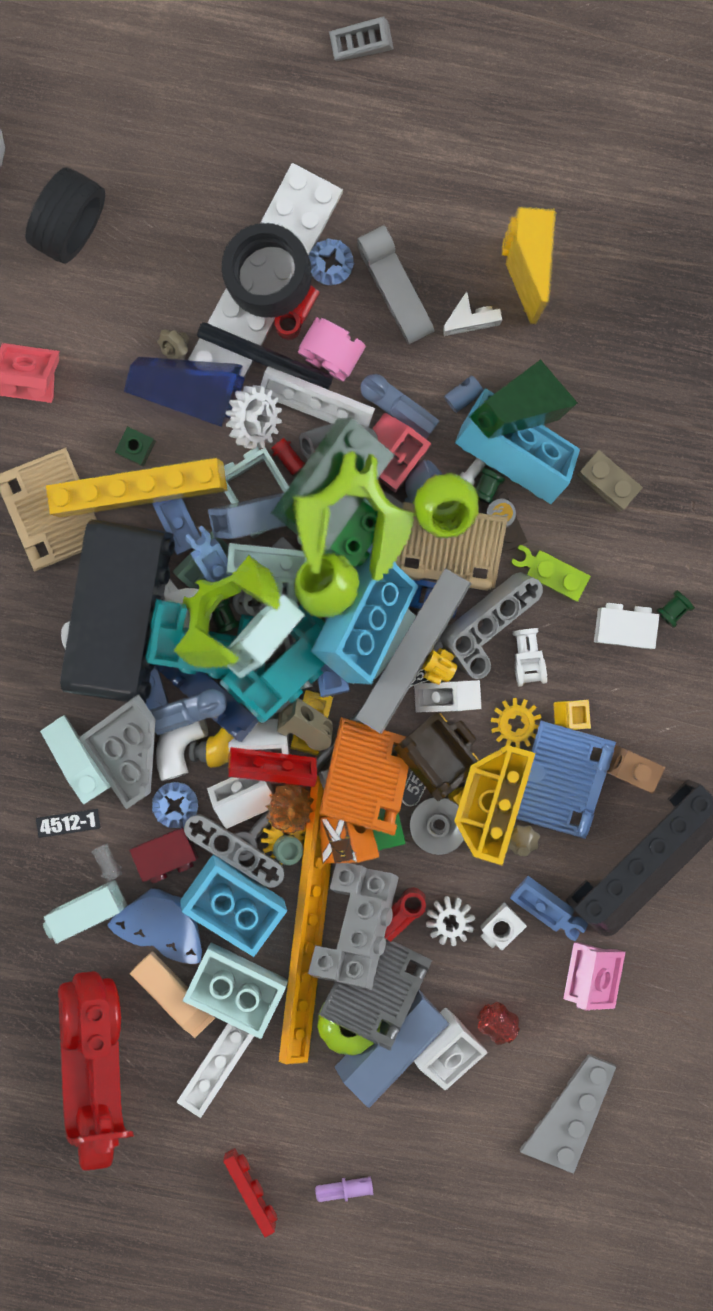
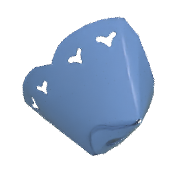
[108,888,202,964]

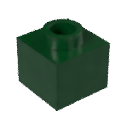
[115,426,156,467]

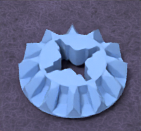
[309,238,353,285]
[152,782,198,828]

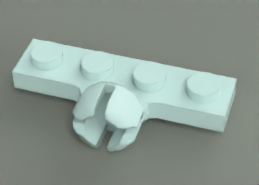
[226,543,307,603]

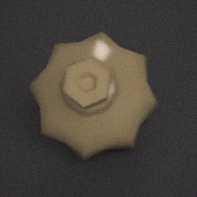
[157,329,189,362]
[508,825,540,856]

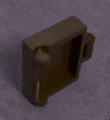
[394,712,480,802]

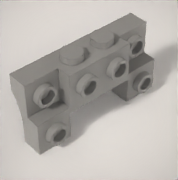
[308,863,399,990]

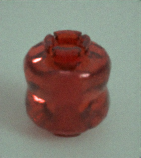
[477,1002,520,1045]

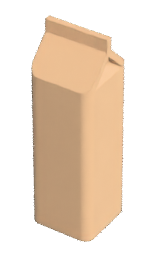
[130,951,215,1038]

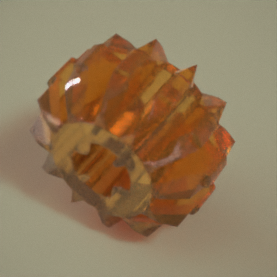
[265,784,314,834]

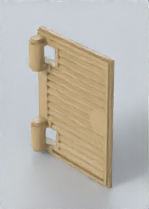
[0,448,97,572]
[396,502,508,591]

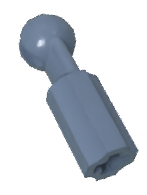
[360,374,440,439]
[150,689,227,735]

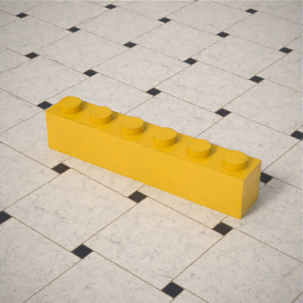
[46,458,227,518]

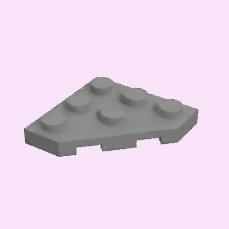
[79,695,155,809]

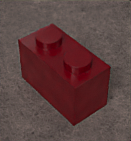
[129,826,199,884]

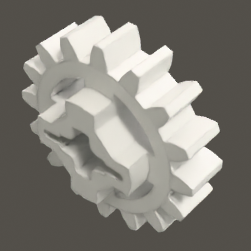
[226,385,282,449]

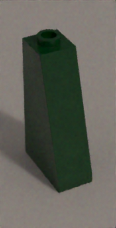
[469,359,578,439]

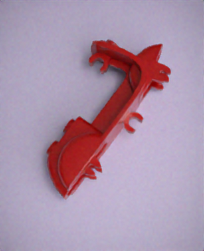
[58,971,134,1171]

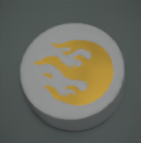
[487,499,516,528]

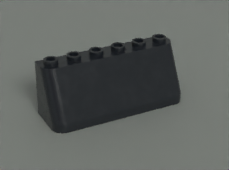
[60,519,175,704]
[566,779,713,936]

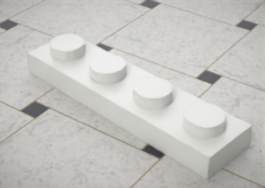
[261,366,375,427]
[177,1023,254,1118]

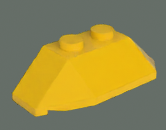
[454,745,536,866]

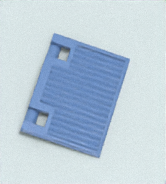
[516,721,616,839]

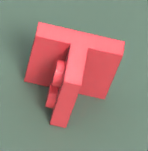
[0,343,59,403]

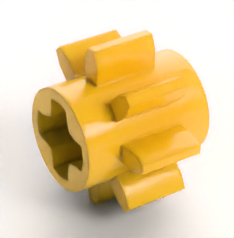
[422,648,457,685]

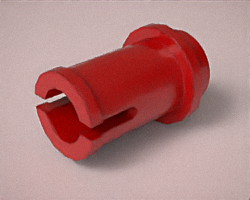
[271,438,306,475]

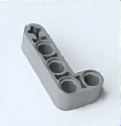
[357,225,434,345]
[441,572,543,679]

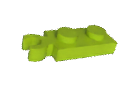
[510,545,591,602]

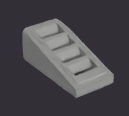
[329,16,394,61]

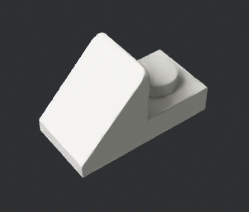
[443,292,502,336]

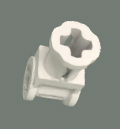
[513,628,547,687]

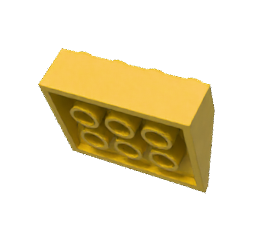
[502,208,555,324]

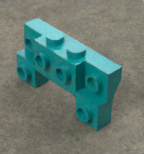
[146,599,265,679]
[219,605,325,723]

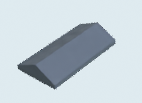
[335,990,449,1108]

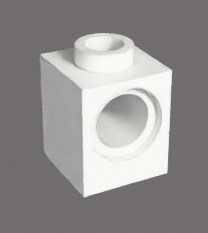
[480,902,527,950]

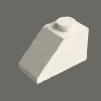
[414,680,481,712]

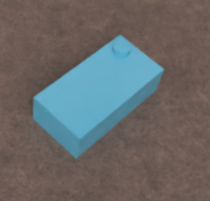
[311,553,418,684]

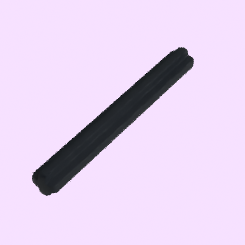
[197,322,333,389]

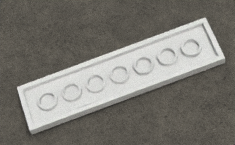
[185,163,343,393]

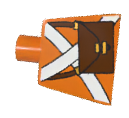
[320,816,379,864]

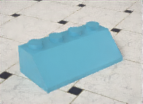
[455,388,580,504]

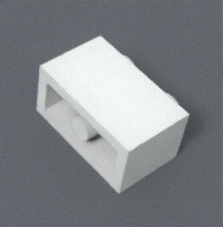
[594,603,659,649]
[207,777,278,829]

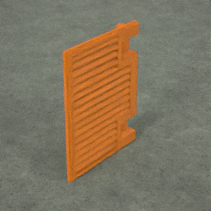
[319,717,409,836]

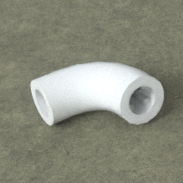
[155,719,208,781]

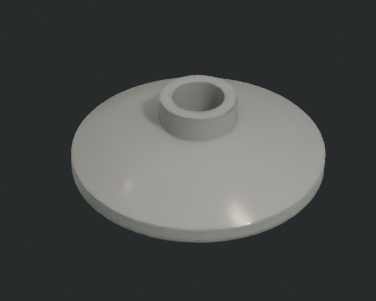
[410,797,464,855]

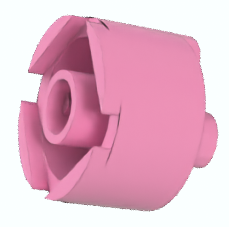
[298,317,366,382]

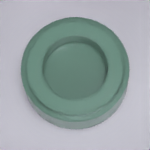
[273,835,303,865]

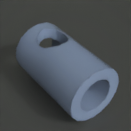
[444,375,483,413]

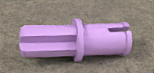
[315,1176,373,1202]

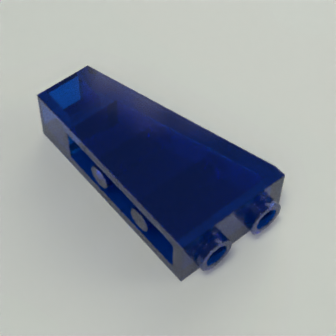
[124,357,245,427]

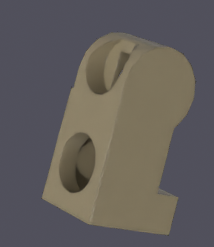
[277,698,333,751]

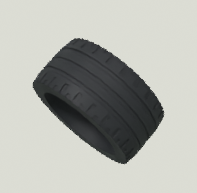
[25,167,106,264]
[221,223,312,318]

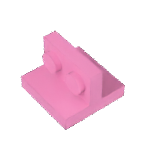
[563,943,625,1010]

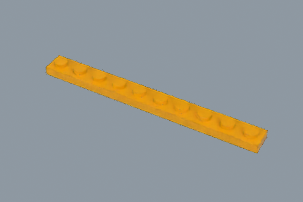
[279,775,331,1064]

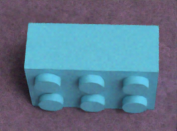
[180,854,287,957]

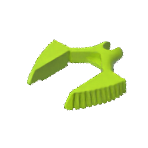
[293,451,415,581]
[174,555,281,668]

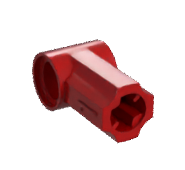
[275,285,320,340]
[384,887,426,942]

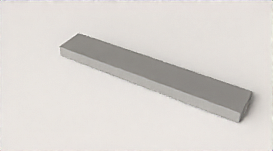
[356,568,471,734]

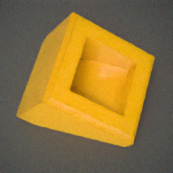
[553,700,591,730]

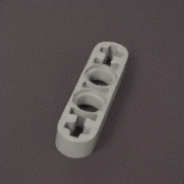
[184,814,284,888]

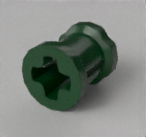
[475,468,505,505]
[656,590,695,628]
[212,599,240,634]

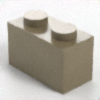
[576,450,643,512]

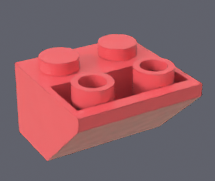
[372,413,432,493]

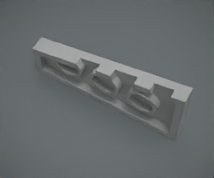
[519,1054,616,1174]

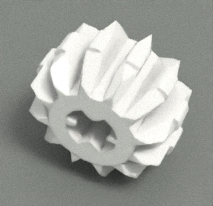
[426,896,475,946]

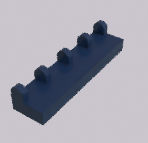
[155,664,259,742]

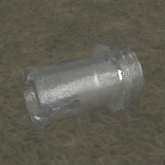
[91,843,123,882]

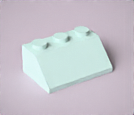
[182,942,288,1039]

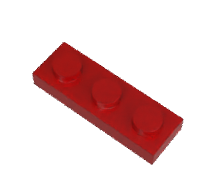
[228,747,317,787]
[223,1148,278,1238]

